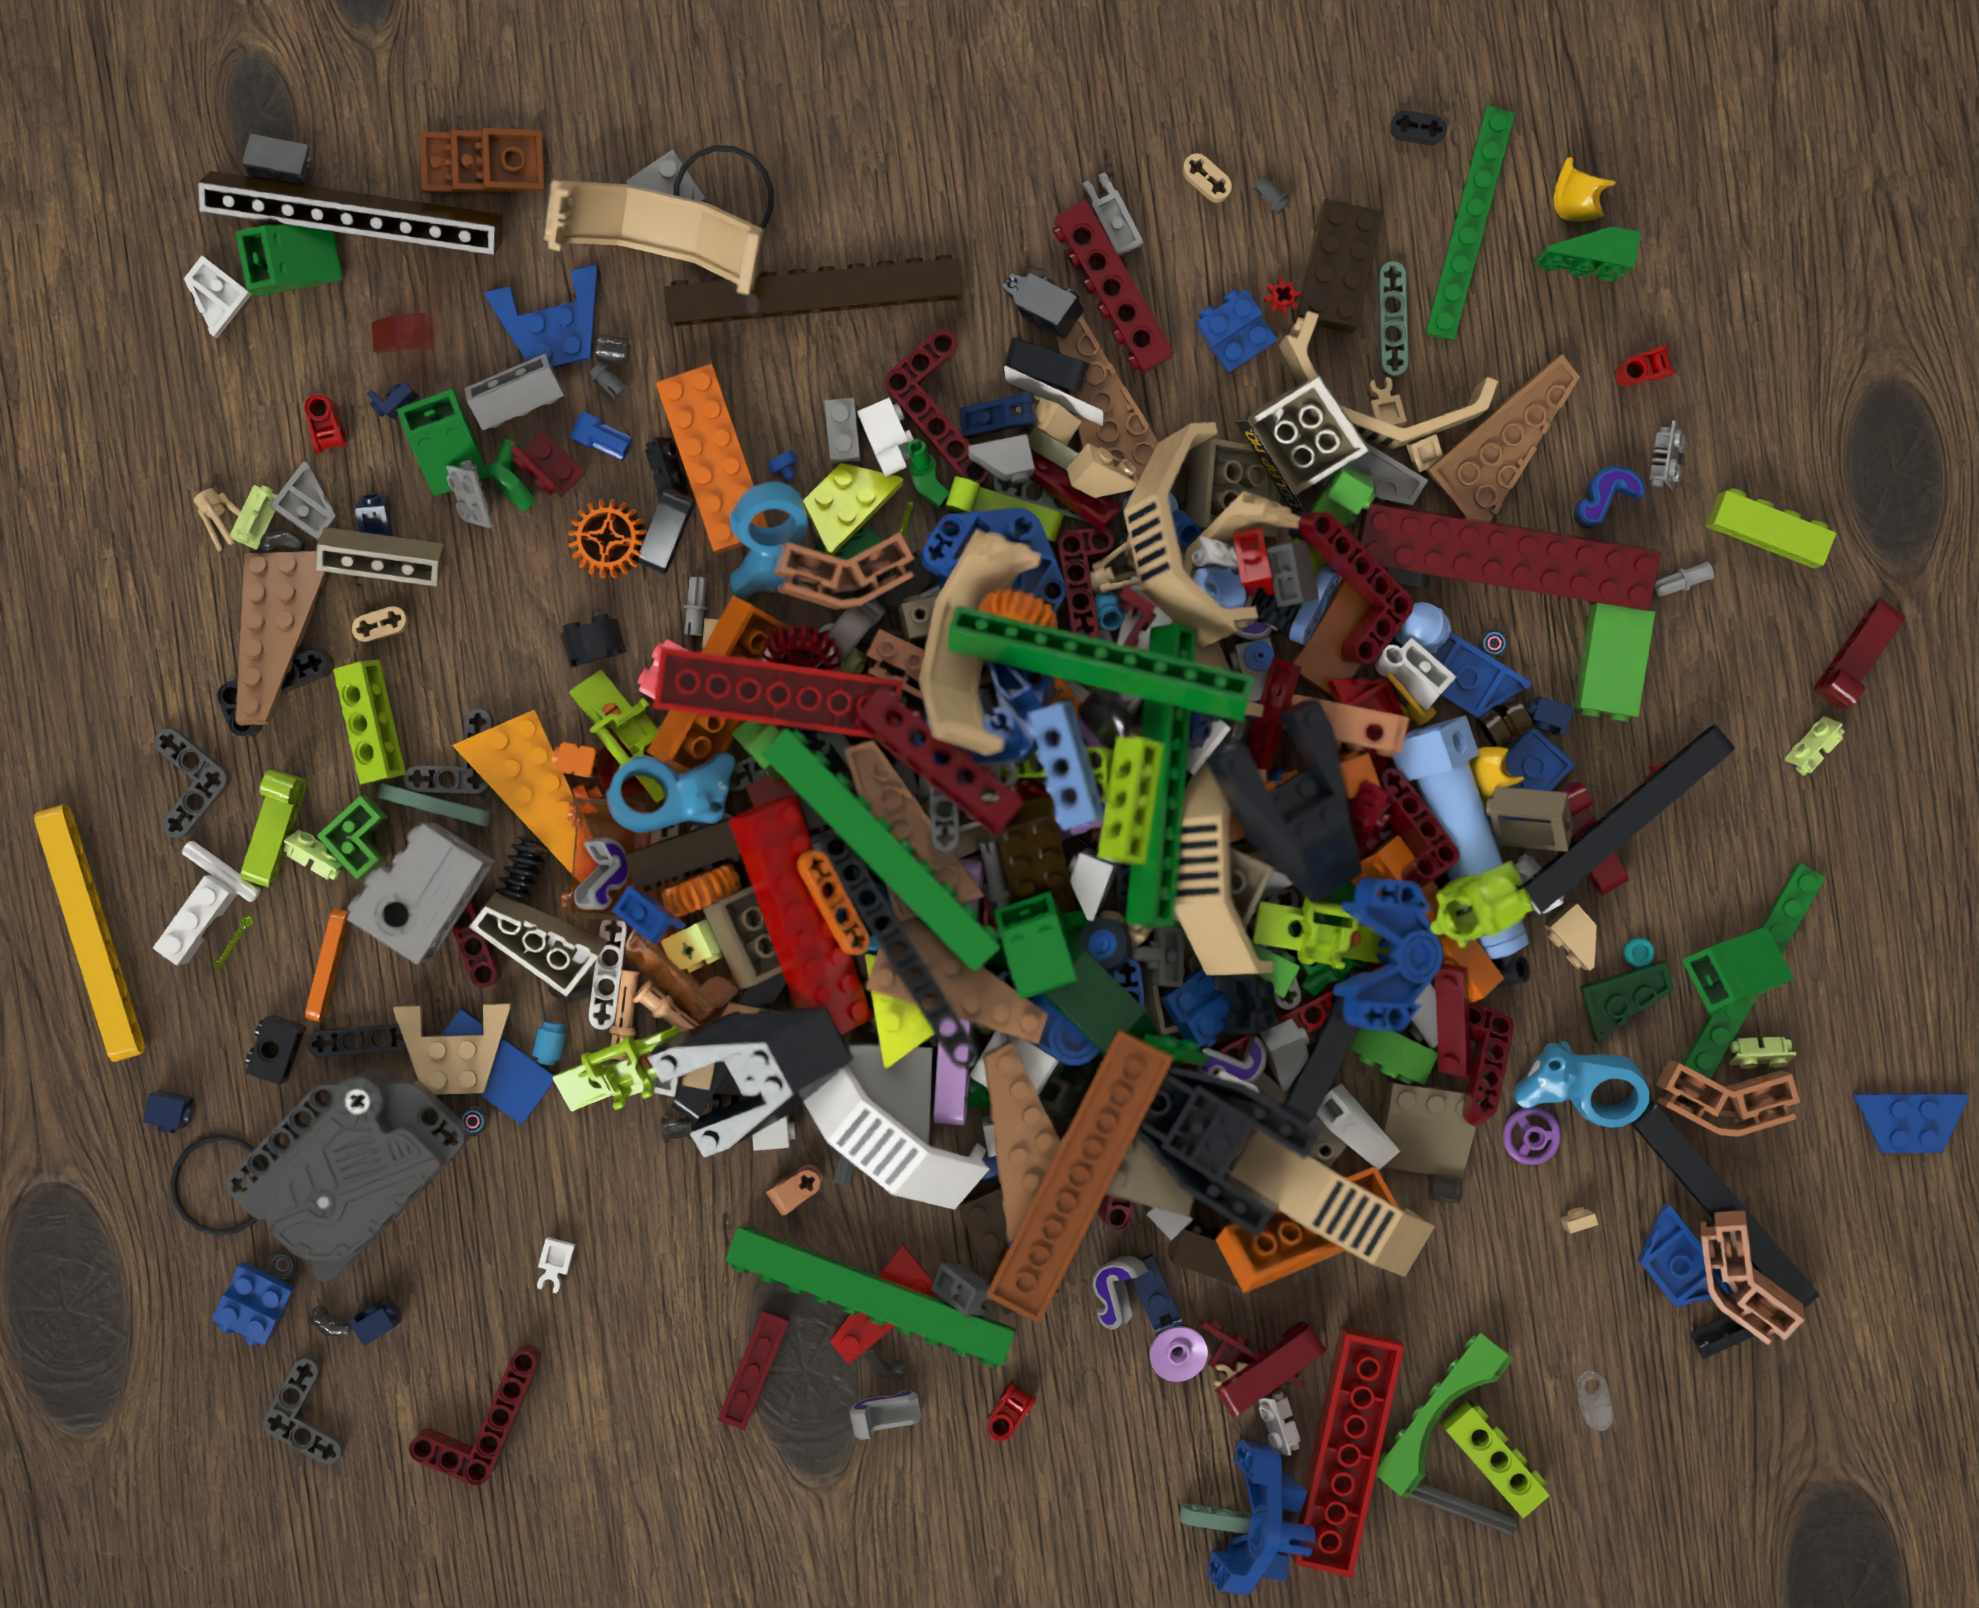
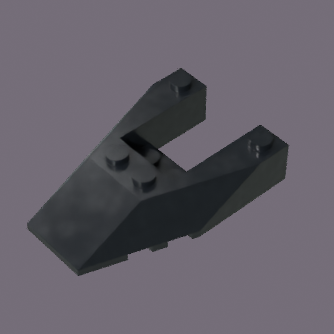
[1205,699,1363,903]
[648,1007,853,1158]
[1135,1066,1325,1237]

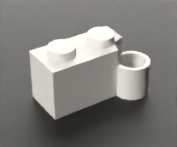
[857,398,914,477]
[1375,638,1456,710]

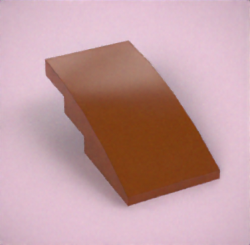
[419,128,544,194]
[1291,566,1395,700]

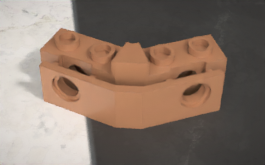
[773,533,914,610]
[864,629,993,700]
[1283,694,1409,757]
[1655,1059,1800,1137]
[1700,1210,1805,1345]

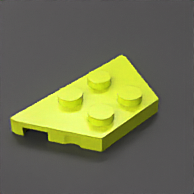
[803,463,904,556]
[865,954,939,1069]

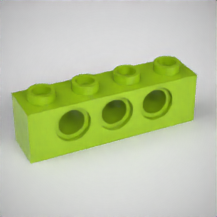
[333,660,406,784]
[1098,738,1164,864]
[1441,1400,1550,1519]

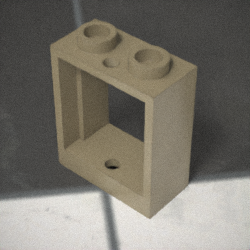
[1486,787,1573,852]

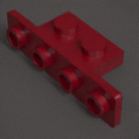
[1351,779,1393,860]
[1197,1318,1304,1388]

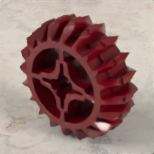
[760,623,841,672]

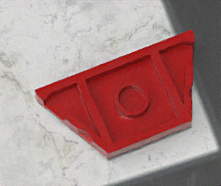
[1327,679,1411,777]

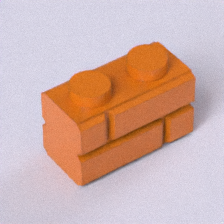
[552,742,601,778]

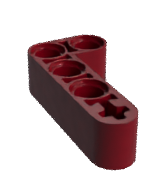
[1056,528,1114,639]
[1813,598,1906,708]
[1377,768,1460,889]
[1555,782,1629,896]
[1462,1003,1514,1126]
[1215,1321,1326,1417]

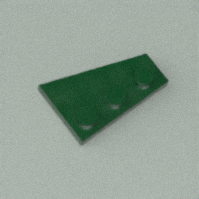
[1580,960,1674,1043]

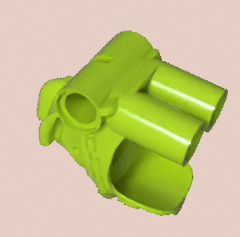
[1431,861,1534,948]

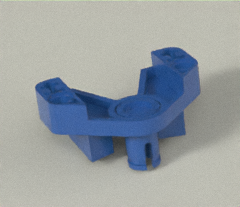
[920,508,1066,612]
[914,661,1054,778]
[1333,877,1443,1031]
[997,957,1144,1066]
[1208,1439,1315,1596]

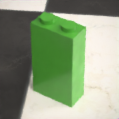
[1573,602,1655,722]

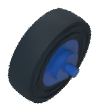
[1078,918,1132,972]

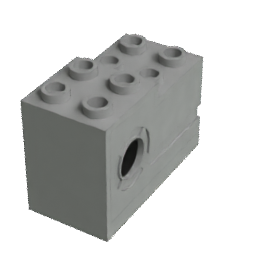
[347,823,496,965]
[847,1039,932,1146]

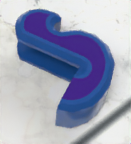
[1574,466,1646,528]

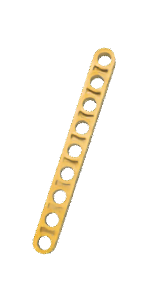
[34,803,145,1062]

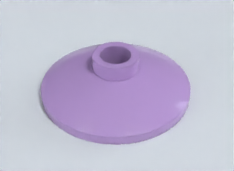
[1149,1326,1208,1382]

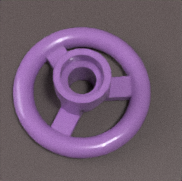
[1503,1107,1561,1165]

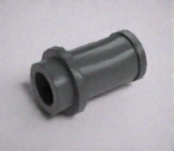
[1252,175,1290,214]
[589,361,627,399]

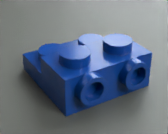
[1195,289,1277,374]
[1160,965,1231,1049]
[212,1261,295,1346]

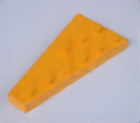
[452,710,599,883]

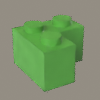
[1311,463,1375,528]
[731,721,785,782]
[317,796,389,880]
[1350,1027,1438,1085]

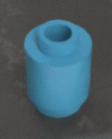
[1094,591,1125,630]
[532,1021,567,1065]

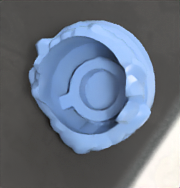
[1192,566,1246,609]
[1394,602,1451,654]

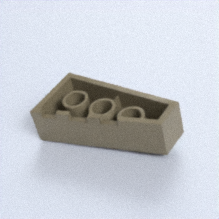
[469,892,608,997]

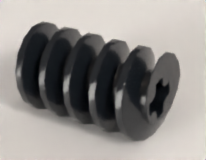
[495,836,550,902]

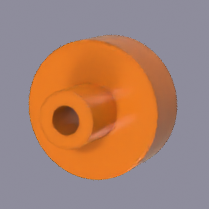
[572,783,603,814]

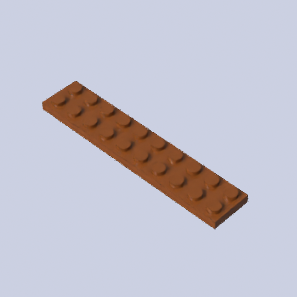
[986,1029,1174,1324]

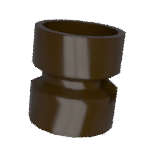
[1477,697,1534,748]

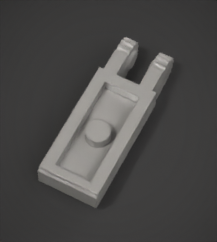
[1082,172,1144,257]

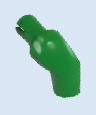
[488,439,536,511]
[907,439,950,509]
[1299,958,1367,998]

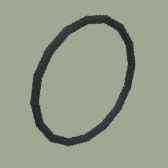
[673,145,774,229]
[170,1135,268,1236]

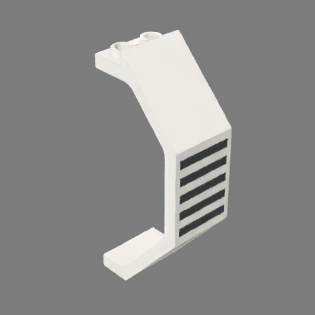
[804,1065,990,1210]

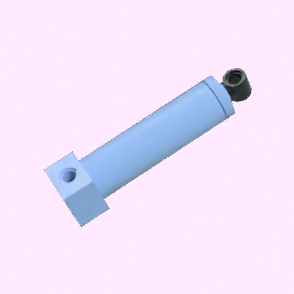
[1393,715,1530,988]

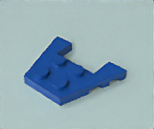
[484,265,598,369]

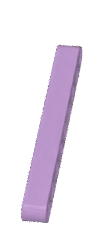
[934,859,984,1126]

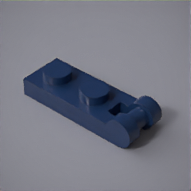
[960,393,1037,439]
[1131,1254,1185,1336]

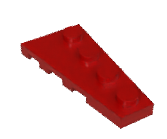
[830,1243,936,1364]

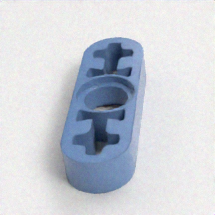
[1289,567,1339,645]

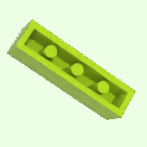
[1706,488,1836,568]

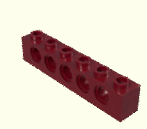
[1052,199,1174,375]
[855,687,1023,837]

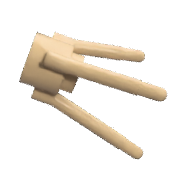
[193,488,241,551]
[1090,539,1139,594]

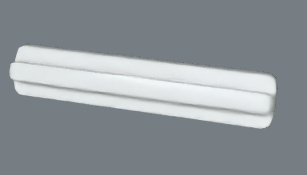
[182,841,261,902]

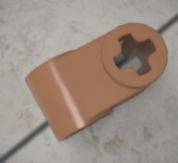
[765,1164,822,1216]

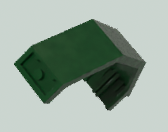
[983,938,1159,1058]

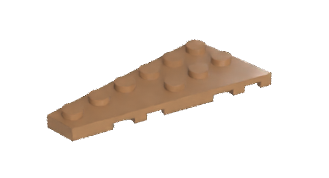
[1055,316,1179,481]
[1426,354,1580,521]
[236,551,327,725]
[844,740,984,922]
[866,908,1048,1044]
[983,1041,1061,1241]

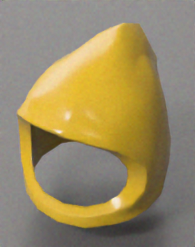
[1553,157,1616,223]
[1468,747,1525,811]

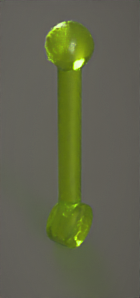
[899,500,914,537]
[213,916,253,970]

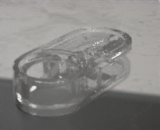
[1577,1371,1613,1431]

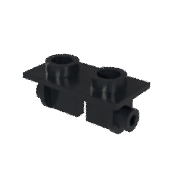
[645,437,688,496]
[1690,1315,1755,1360]

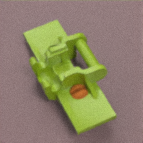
[569,669,684,803]
[1252,897,1390,969]
[552,1026,681,1111]

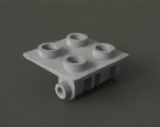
[1649,420,1687,490]
[446,460,492,528]

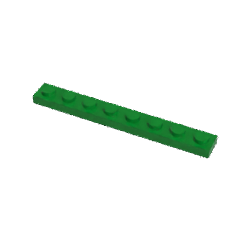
[1424,105,1515,342]
[1682,863,1826,1079]

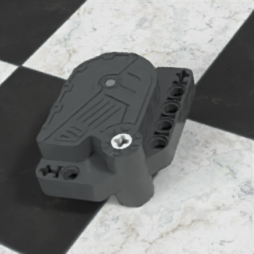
[226,1067,470,1281]

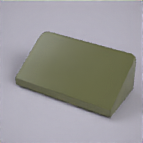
[1028,427,1079,470]

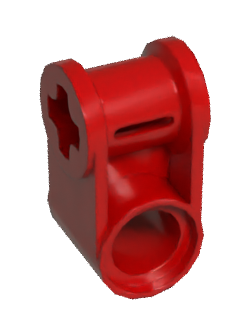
[1615,345,1677,387]
[304,394,348,454]
[987,1381,1036,1441]

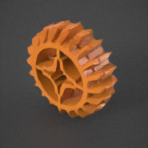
[568,499,648,579]
[978,588,1058,629]
[661,863,742,917]

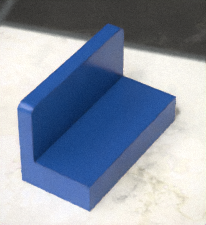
[612,886,686,944]

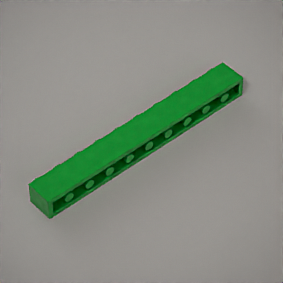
[947,605,1254,722]
[1126,623,1197,928]
[761,728,1001,972]
[725,1225,1017,1368]

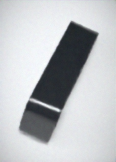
[217,650,334,737]

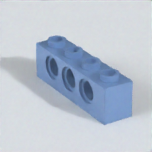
[1029,701,1105,830]

